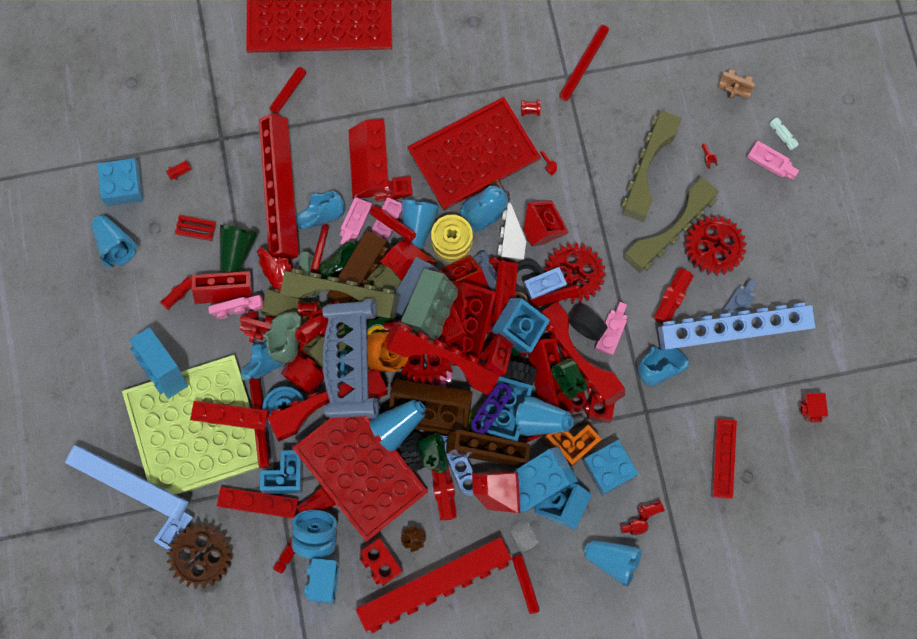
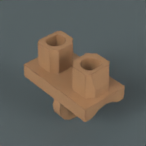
[718,69,755,99]

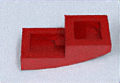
[375,176,413,202]

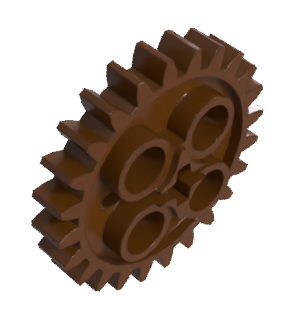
[166,523,232,589]

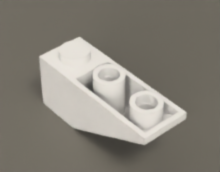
[498,203,526,263]

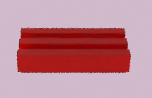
[174,215,216,241]

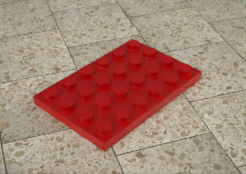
[407,97,541,211]
[292,416,428,542]

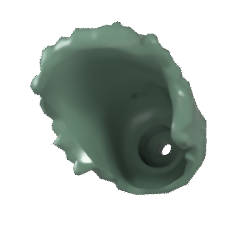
[263,312,302,364]

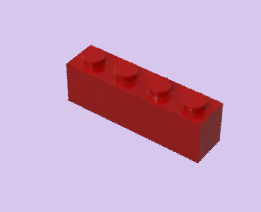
[528,338,573,415]

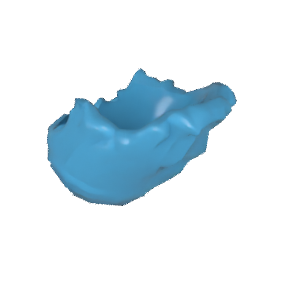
[459,186,508,232]
[296,191,345,230]
[240,341,284,381]
[638,347,690,386]

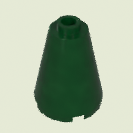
[220,224,258,273]

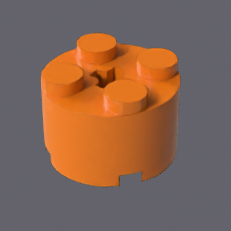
[367,332,408,372]

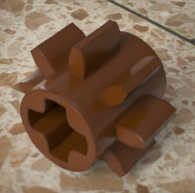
[401,525,426,552]

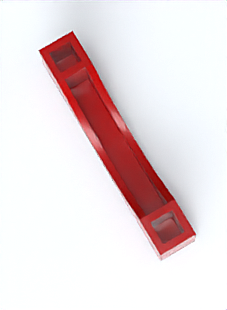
[540,301,625,408]
[383,323,500,395]
[267,369,388,442]

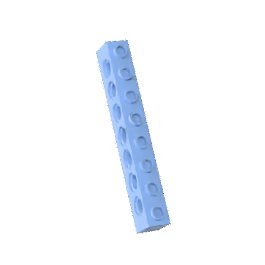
[658,302,815,350]

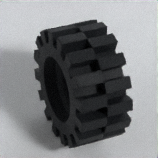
[501,360,537,386]
[399,432,425,471]

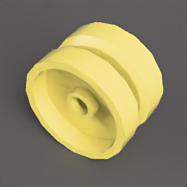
[431,215,473,262]

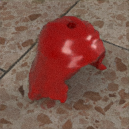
[256,247,293,291]

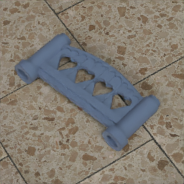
[322,298,379,418]

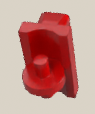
[240,311,274,343]

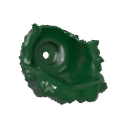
[318,240,358,280]

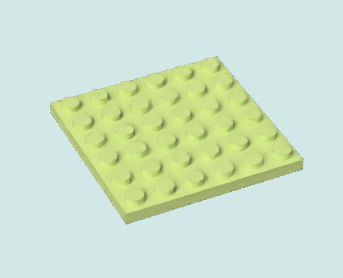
[122,355,259,495]

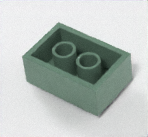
[401,269,459,341]

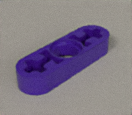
[471,384,511,435]

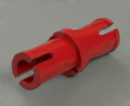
[160,276,192,310]

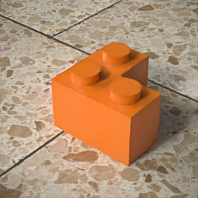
[544,424,602,468]

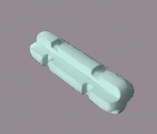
[770,118,799,150]

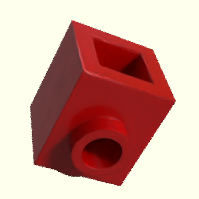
[800,393,828,423]

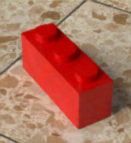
[192,271,252,304]

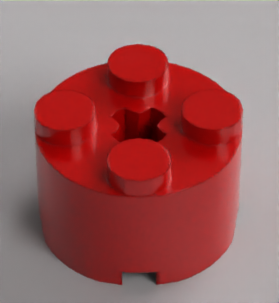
[281,352,324,395]

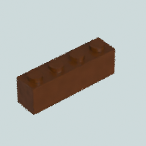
[327,231,389,303]
[446,430,530,468]

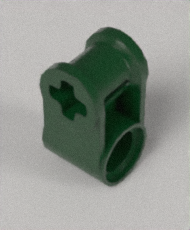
[551,358,587,399]
[419,433,449,473]

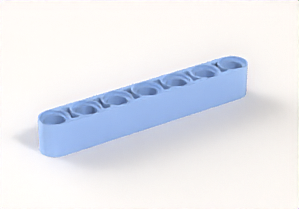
[65,444,189,521]

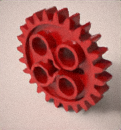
[684,215,747,276]
[544,243,606,304]
[400,331,458,385]

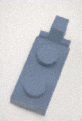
[474,252,498,292]
[719,279,757,329]

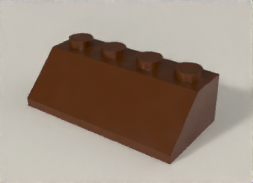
[389,379,473,434]

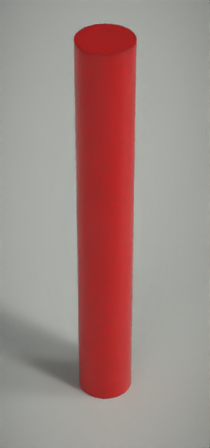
[310,224,329,273]

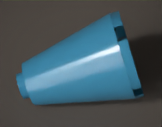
[402,200,439,250]
[91,216,137,268]
[516,397,574,436]
[369,400,426,452]
[584,540,642,587]

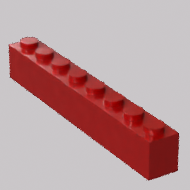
[259,113,299,261]
[355,538,512,634]

